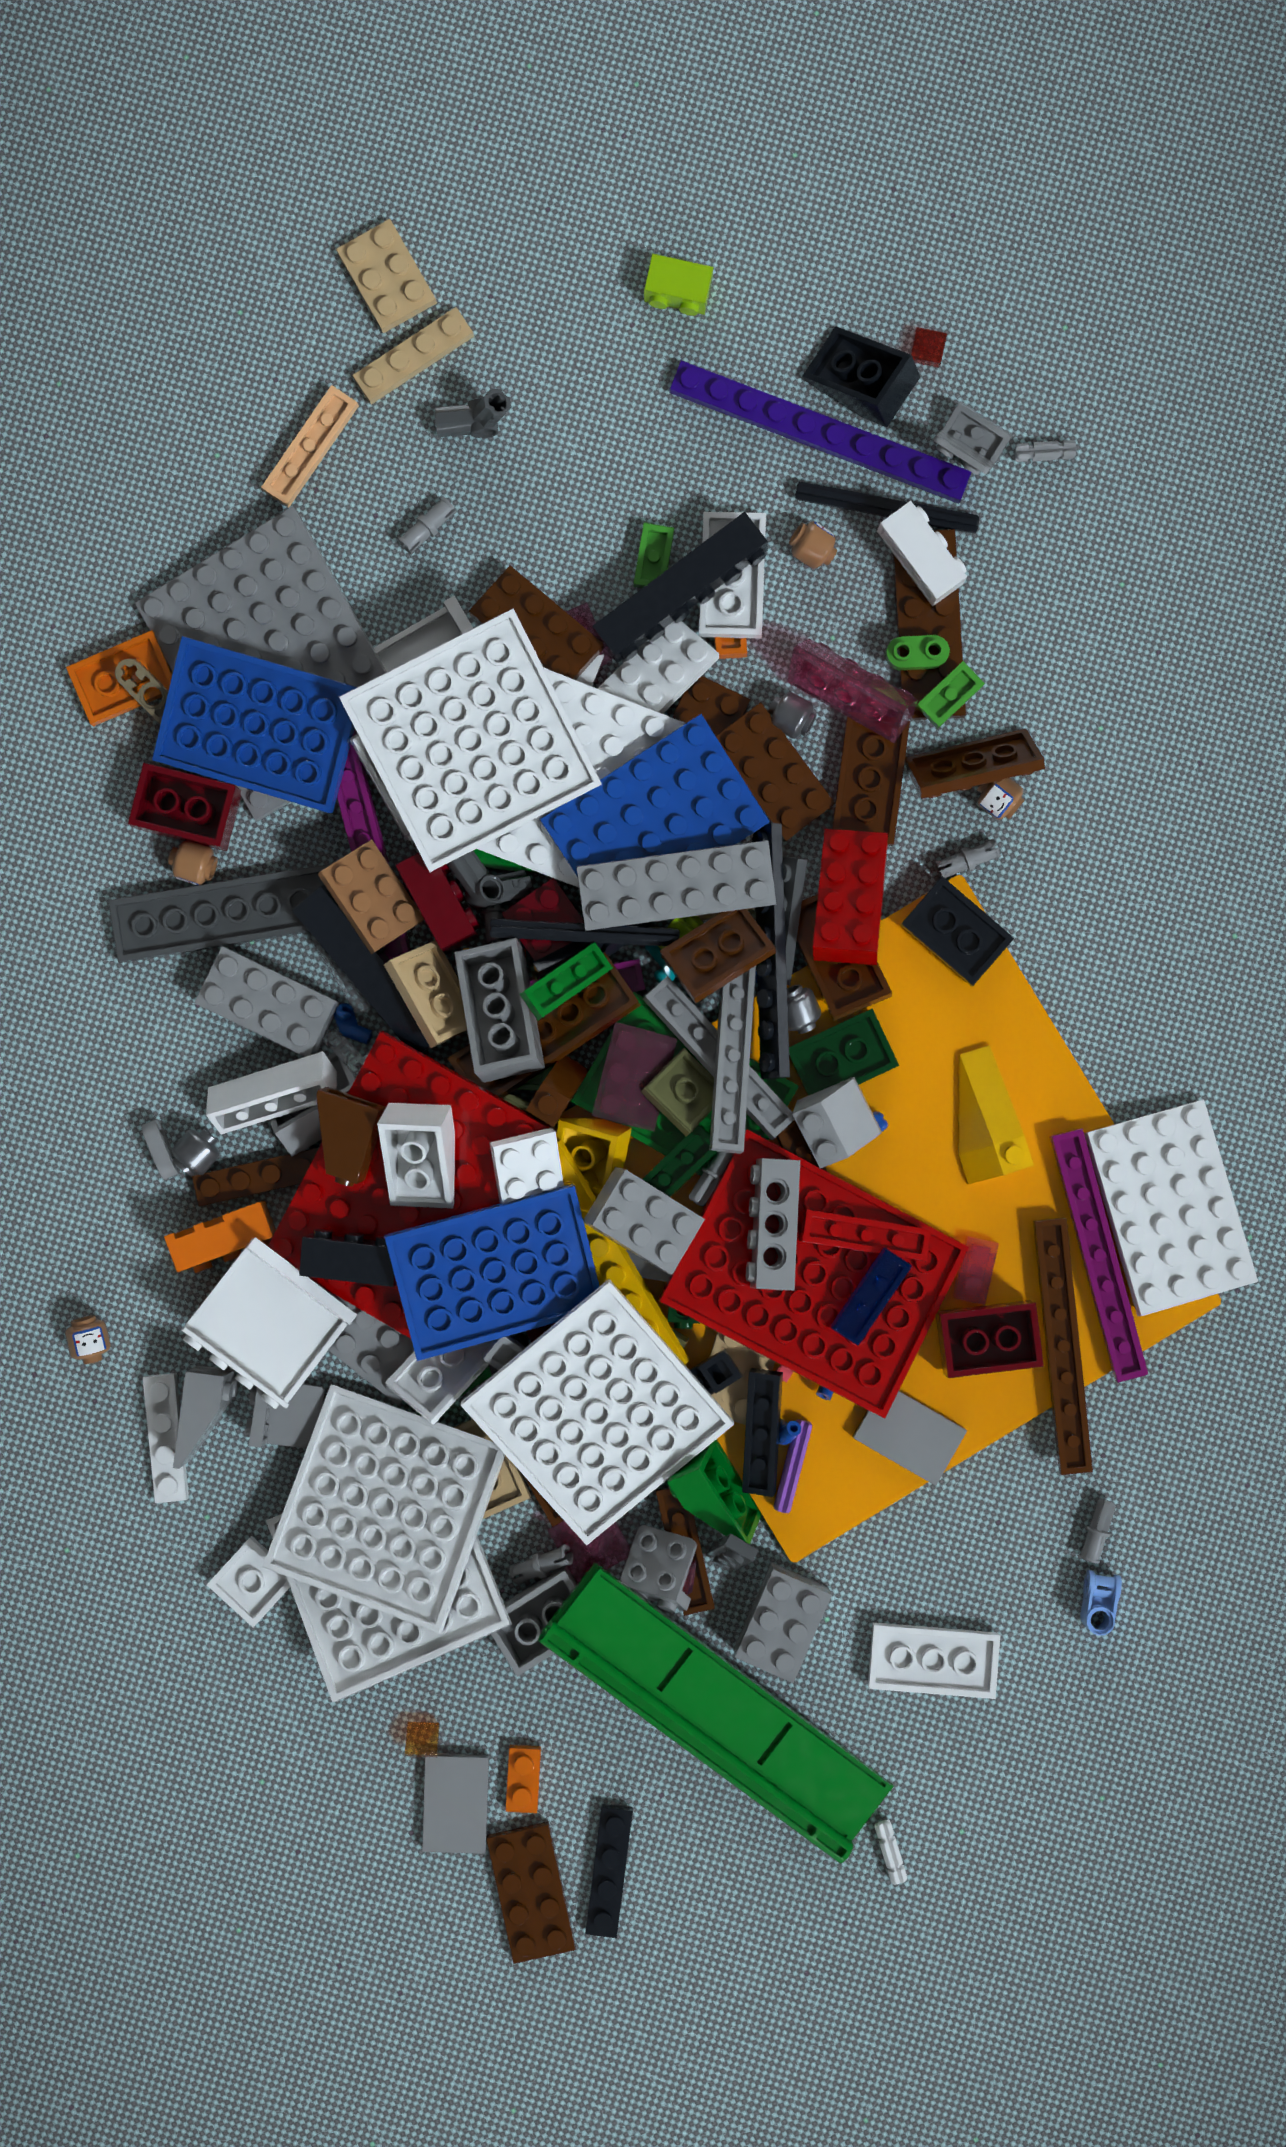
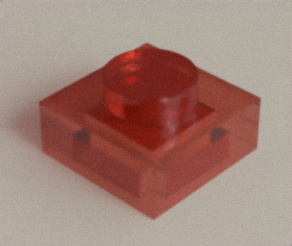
[911,327,947,368]

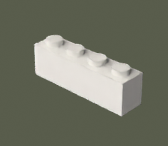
[206,1051,337,1135]

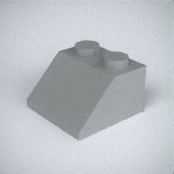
[792,1077,882,1169]

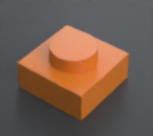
[714,637,747,659]

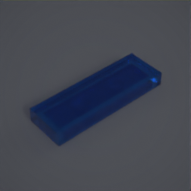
[830,1247,912,1346]

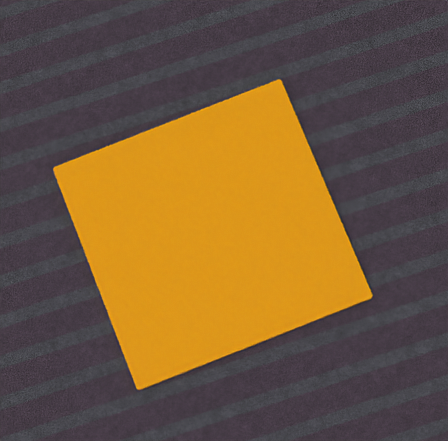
[546,875,1221,1562]

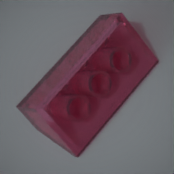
[787,638,918,743]

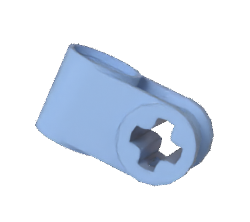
[1080,1570,1122,1636]

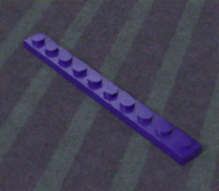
[670,360,972,504]

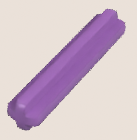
[774,1419,812,1513]

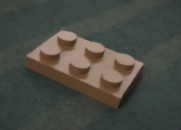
[318,839,425,954]

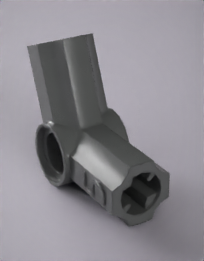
[435,389,511,438]
[447,851,533,910]

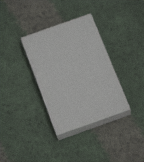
[852,1391,967,1486]
[422,1753,489,1854]

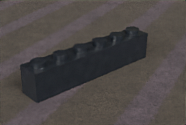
[592,512,768,663]
[292,885,429,1052]

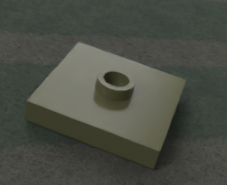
[641,1048,714,1137]

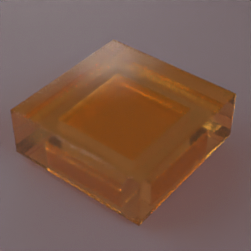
[405,1721,440,1757]

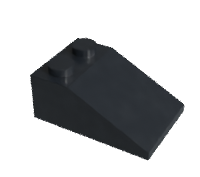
[802,326,920,427]

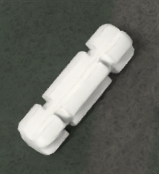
[874,1820,907,1885]

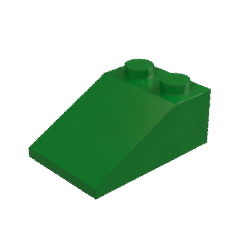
[667,1440,762,1545]

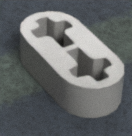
[141,1119,180,1180]

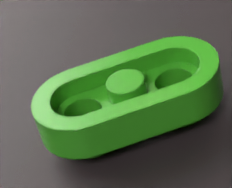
[885,635,950,670]

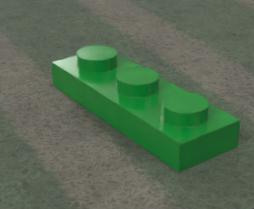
[519,942,613,1021]

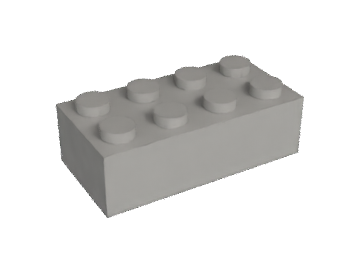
[454,938,545,1083]
[194,946,341,1057]

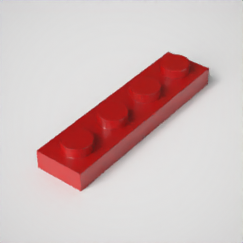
[800,1209,931,1261]

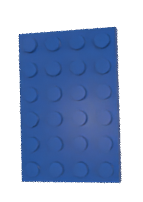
[152,636,358,813]
[540,714,770,877]
[384,1184,600,1361]

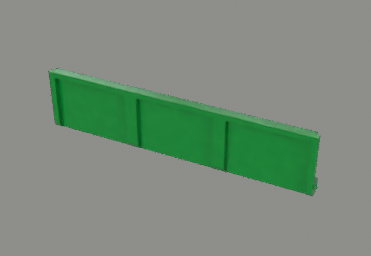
[538,1563,894,1864]

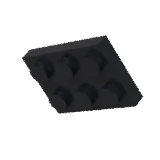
[900,876,1014,987]

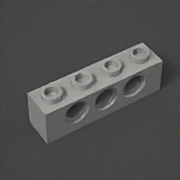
[746,1158,800,1291]

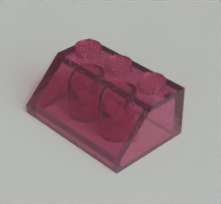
[592,1022,677,1131]

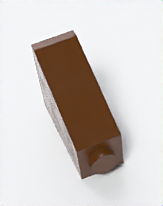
[526,1056,589,1127]
[316,1087,386,1186]

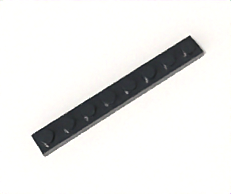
[752,823,790,1080]

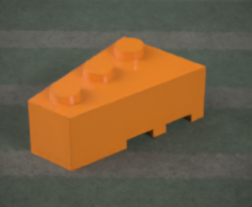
[164,1201,276,1273]

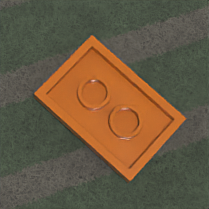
[66,630,172,727]

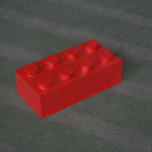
[813,829,888,965]

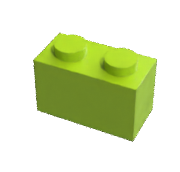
[644,253,714,316]

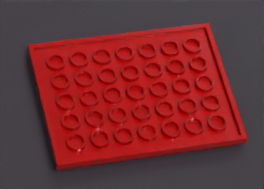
[268,1031,549,1339]
[658,1129,969,1419]

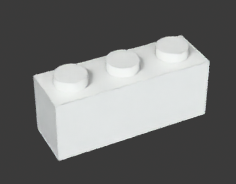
[877,501,967,606]

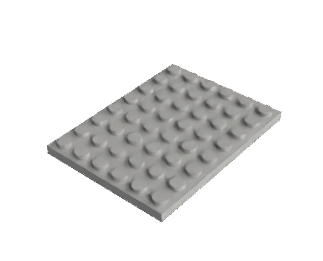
[135,506,387,821]

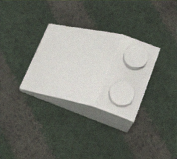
[377,1103,455,1208]

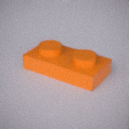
[505,1744,541,1813]

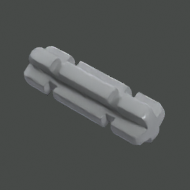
[1014,440,1077,462]

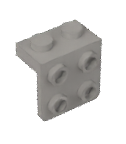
[933,401,1013,475]
[245,1384,325,1449]
[620,1525,697,1612]

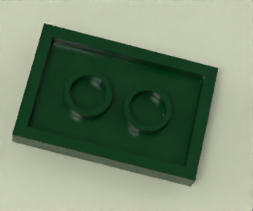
[789,1008,899,1096]

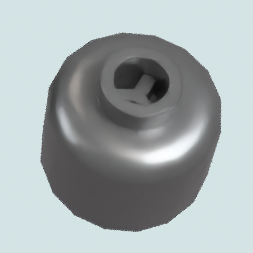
[768,692,817,739]
[787,984,821,1034]
[172,1129,220,1177]

